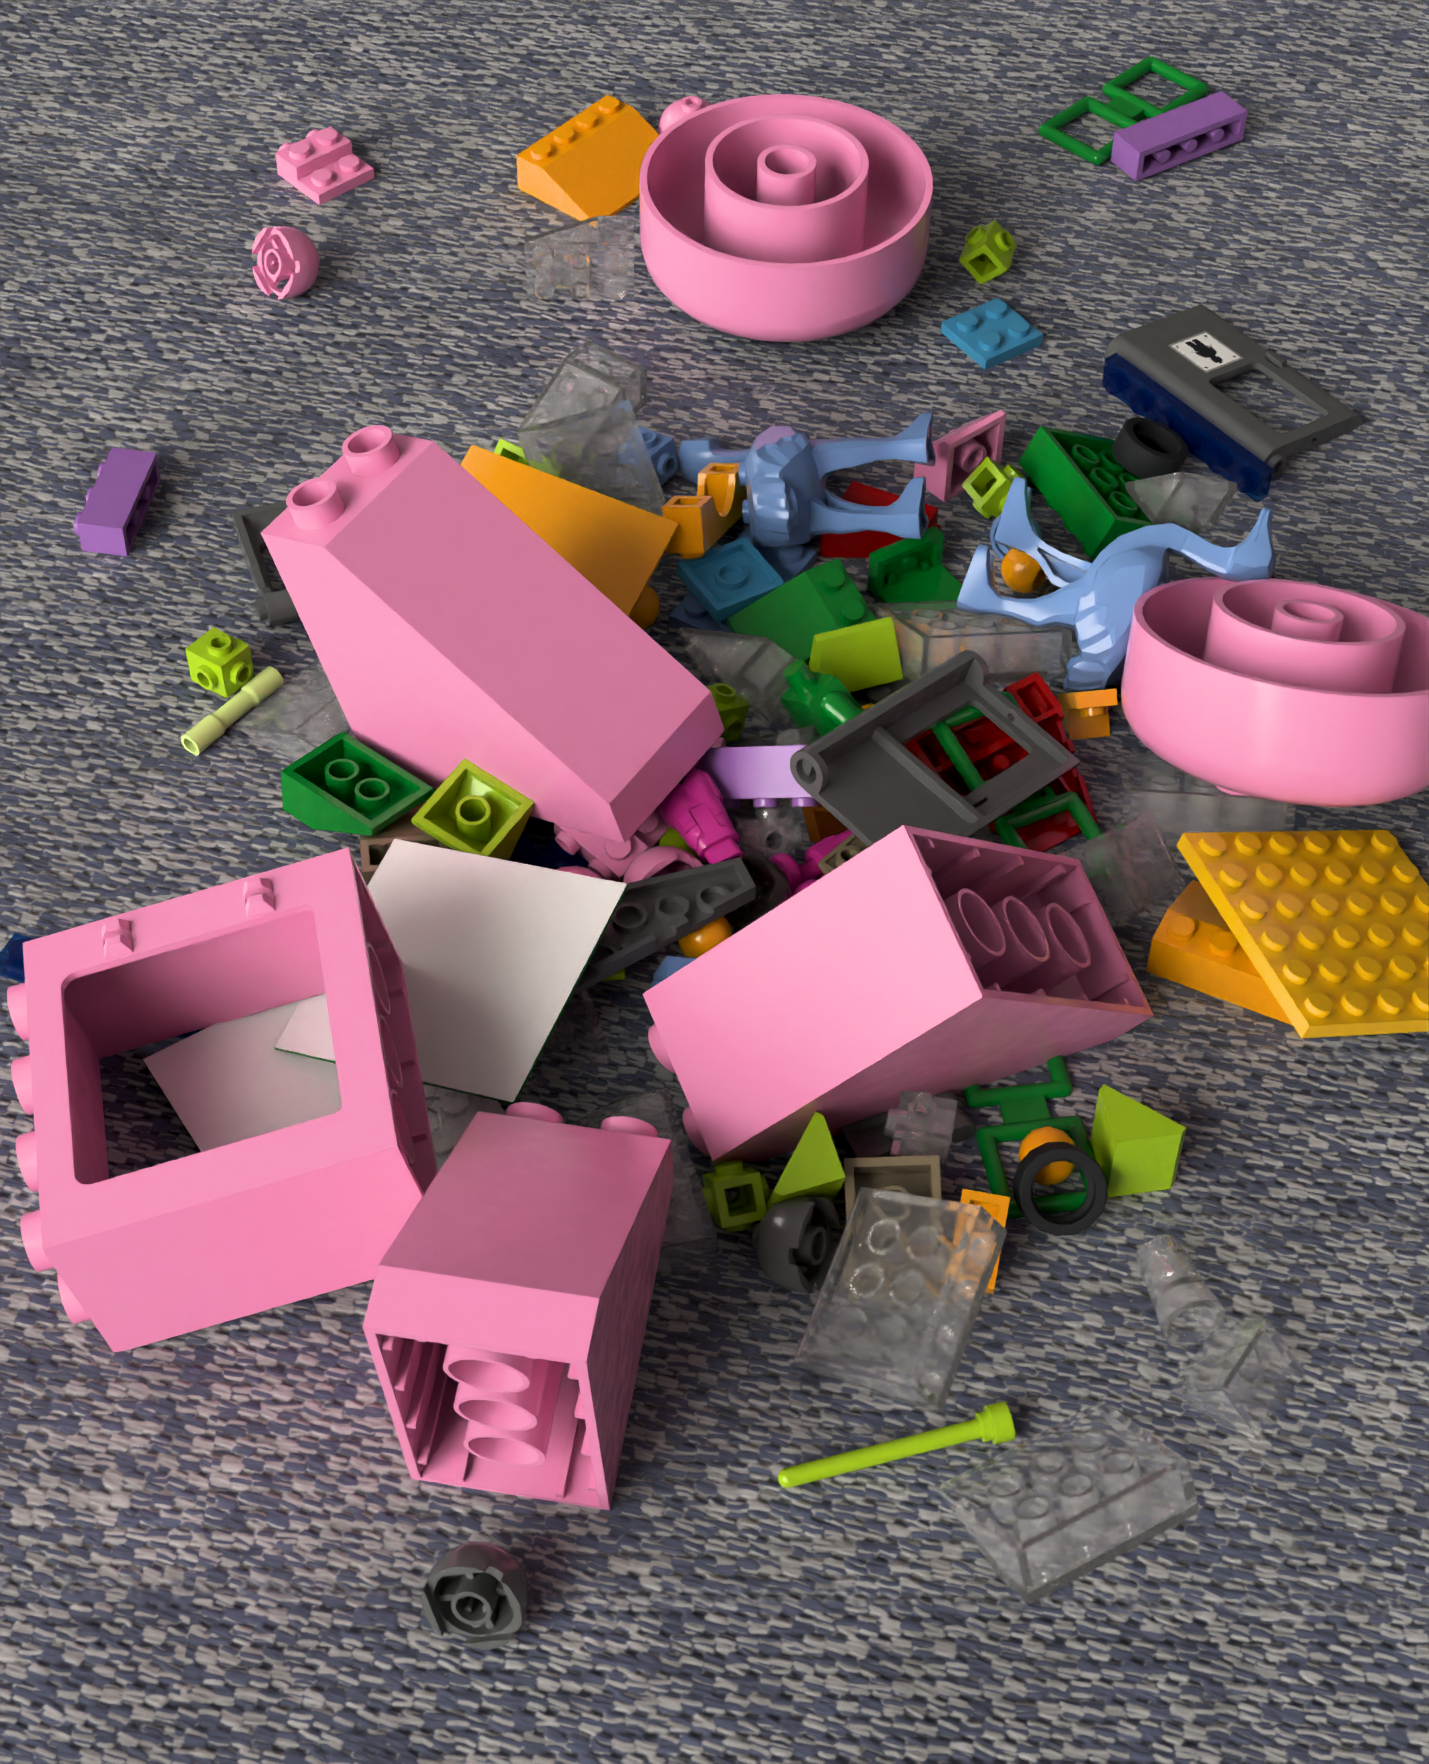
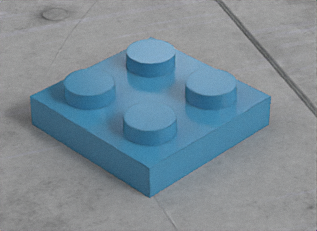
[941,297,1043,370]
[677,537,785,622]

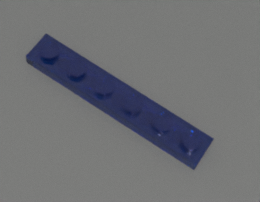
[1102,353,1273,502]

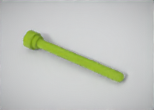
[778,1401,1015,1488]

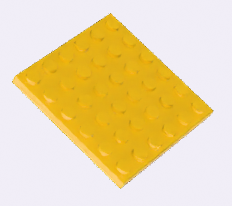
[1176,830,1429,1039]

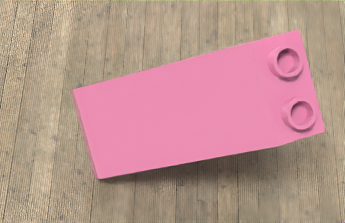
[261,425,725,843]
[643,825,1154,1162]
[363,1102,674,1510]

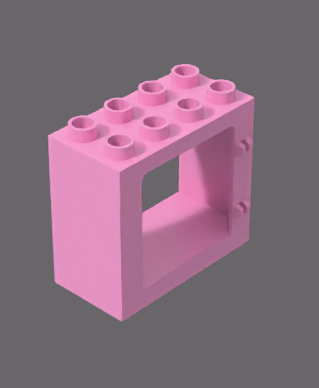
[7,847,438,1352]

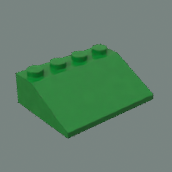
[1018,426,1199,560]

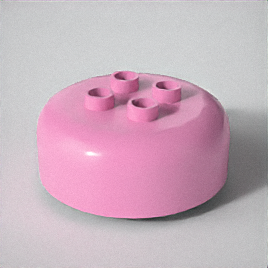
[640,94,933,342]
[1121,576,1429,807]

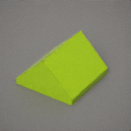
[809,616,903,692]
[411,758,534,860]
[1090,1084,1186,1198]
[760,1111,846,1221]

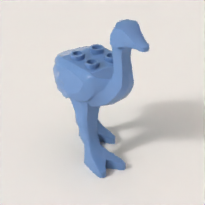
[679,412,936,548]
[956,476,1276,692]

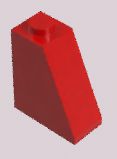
[820,481,942,558]

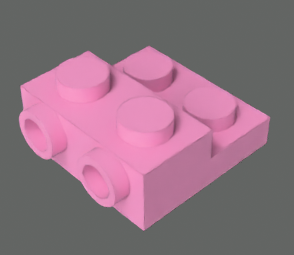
[276,126,375,205]
[553,809,670,883]

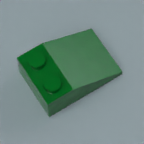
[726,558,876,687]
[281,731,434,836]

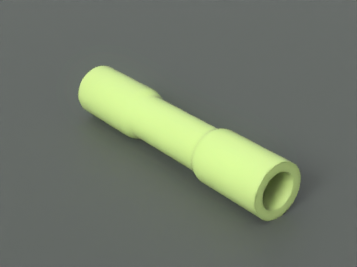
[181,666,284,756]

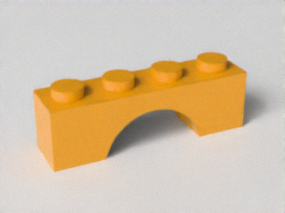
[662,463,747,559]

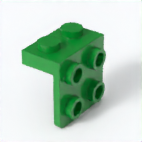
[867,526,964,627]

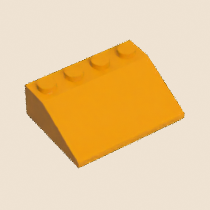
[516,94,659,229]
[1146,880,1293,1026]

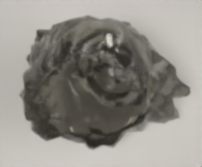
[725,854,792,933]

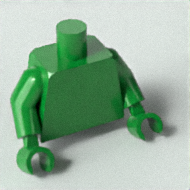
[780,660,866,744]

